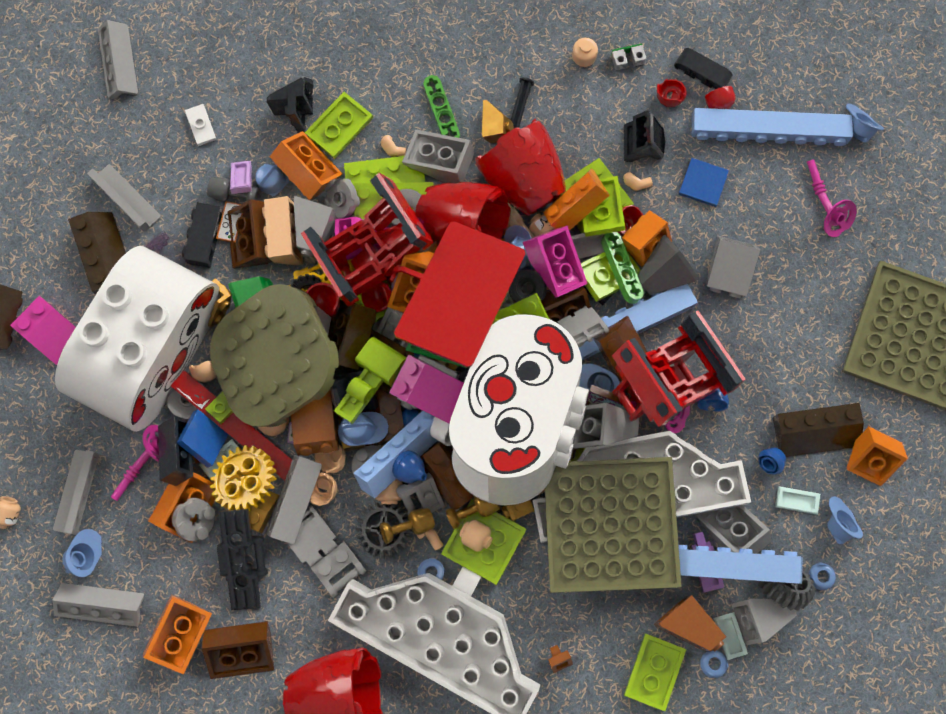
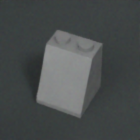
[294,196,337,264]
[706,235,760,298]
[572,403,639,449]

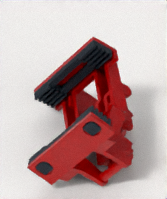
[301,173,434,306]
[612,311,746,427]

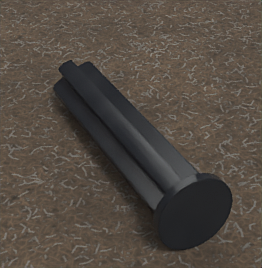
[511,77,534,128]

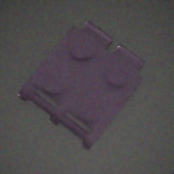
[140,230,170,251]

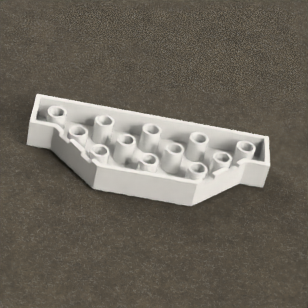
[533,431,751,543]
[328,573,540,714]

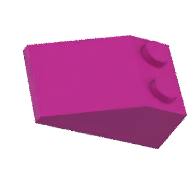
[523,226,588,297]
[10,296,76,365]
[389,355,464,424]

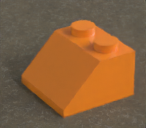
[622,210,672,268]
[846,426,908,486]

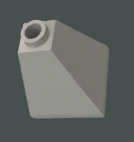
[731,599,797,645]

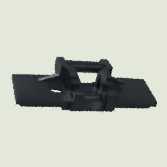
[217,509,268,610]

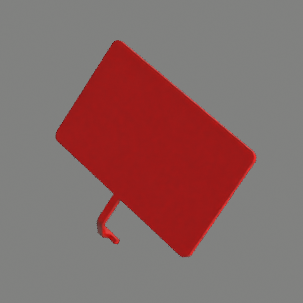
[390,222,525,367]

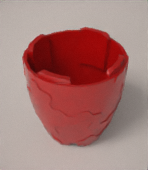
[475,118,566,216]
[415,182,511,242]
[283,647,383,714]

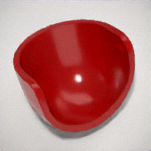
[306,282,341,317]

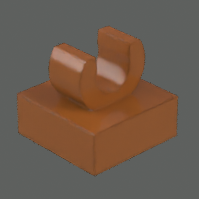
[548,645,573,673]

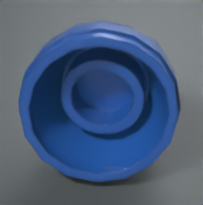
[697,389,729,412]
[392,450,427,483]

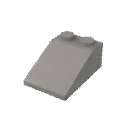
[402,130,474,183]
[695,505,772,554]

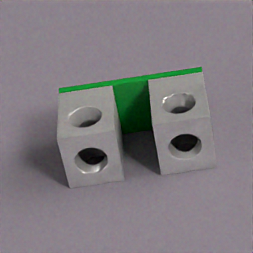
[611,43,646,71]

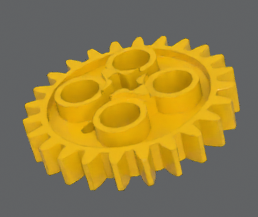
[210,445,277,512]

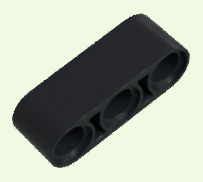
[674,48,733,89]

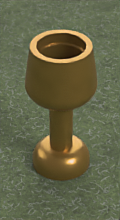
[446,496,500,529]
[380,508,435,544]

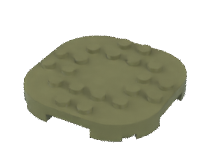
[210,284,339,427]

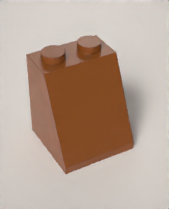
[291,390,339,456]
[654,595,726,652]

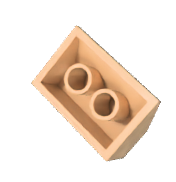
[262,196,303,265]

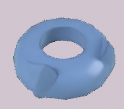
[417,558,445,580]
[809,562,836,590]
[700,650,729,678]

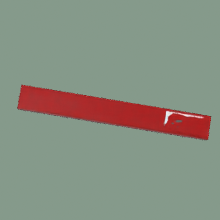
[171,371,292,481]

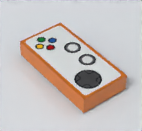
[216,201,243,243]

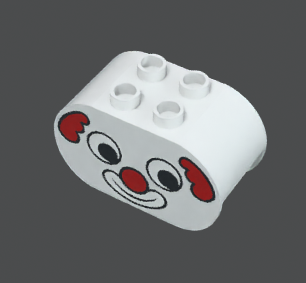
[55,246,220,432]
[449,315,589,505]

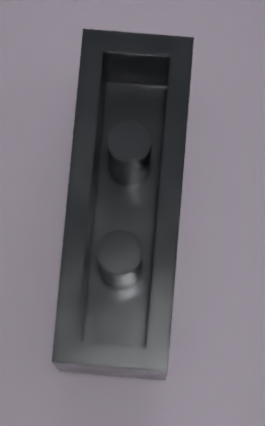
[182,202,223,268]
[158,415,193,486]

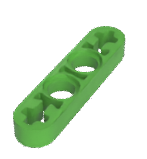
[424,75,460,138]
[601,232,644,304]

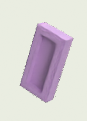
[230,161,252,194]

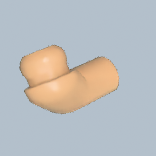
[381,135,407,157]
[623,172,653,191]
[417,529,443,550]

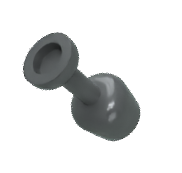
[207,177,259,202]

